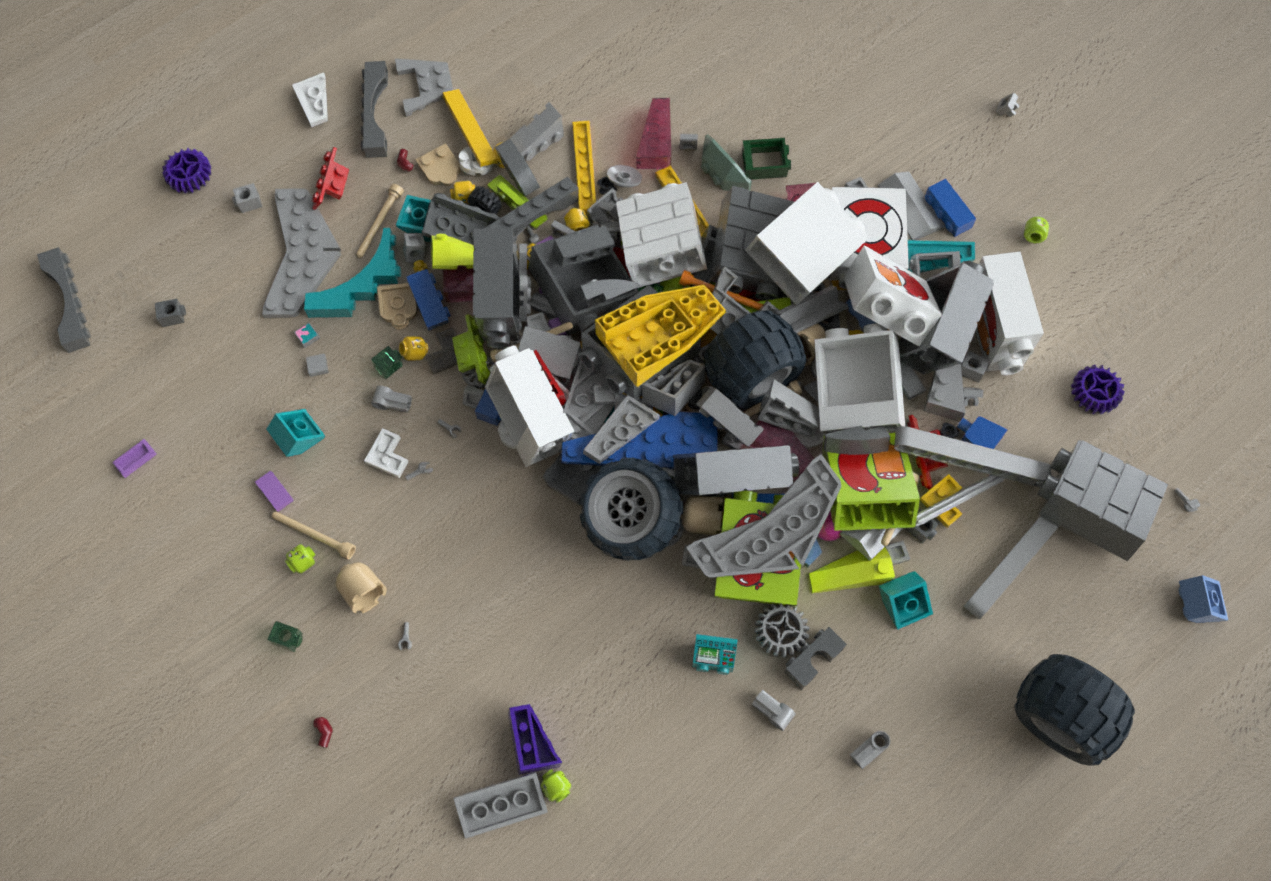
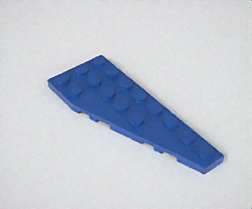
[561,412,717,469]

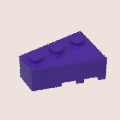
[508,704,562,775]

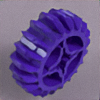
[162,148,212,194]
[1071,364,1125,415]

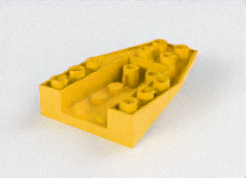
[595,285,726,387]

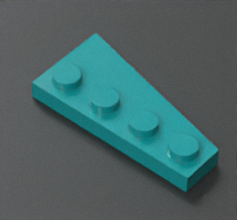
[907,240,975,273]

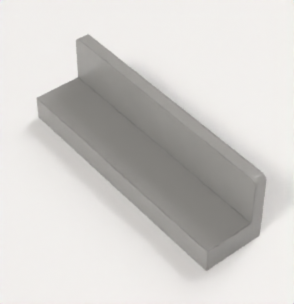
[775,286,848,333]

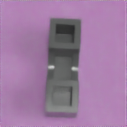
[784,627,847,690]

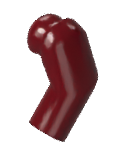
[397,149,413,172]
[313,717,333,748]

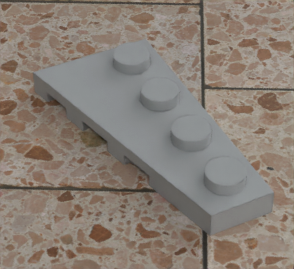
[583,395,660,464]

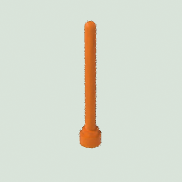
[679,270,764,310]

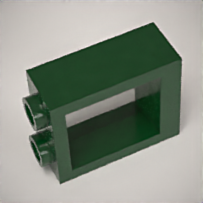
[742,138,791,180]

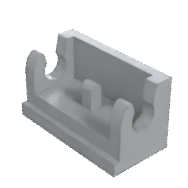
[587,188,623,228]

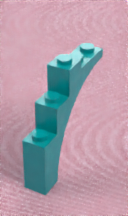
[304,228,402,318]

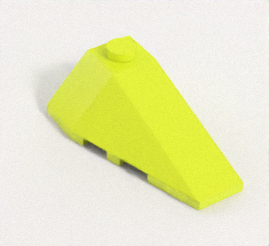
[431,234,474,269]
[809,547,895,594]

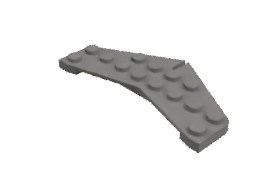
[262,189,341,318]
[563,360,622,440]
[686,454,841,578]

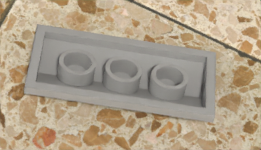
[878,172,945,240]
[840,528,903,561]
[454,772,548,839]

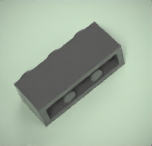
[552,226,615,268]

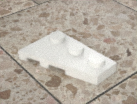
[292,73,328,127]

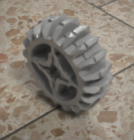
[754,603,810,657]

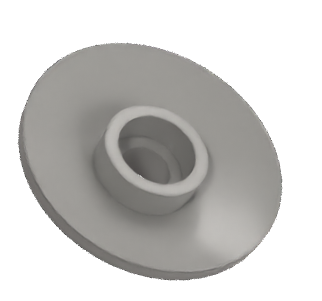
[607,165,642,187]

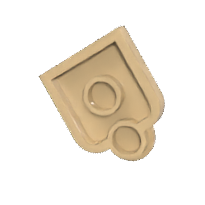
[415,143,461,186]
[377,283,417,330]

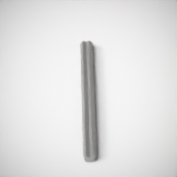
[915,475,1005,526]

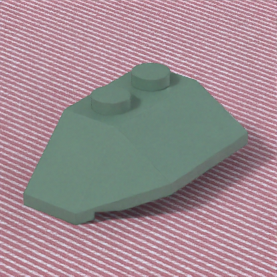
[701,134,752,191]

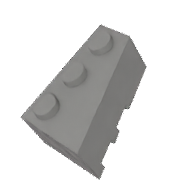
[510,102,564,161]
[642,359,706,416]
[924,363,965,422]
[758,380,820,438]
[696,387,764,447]

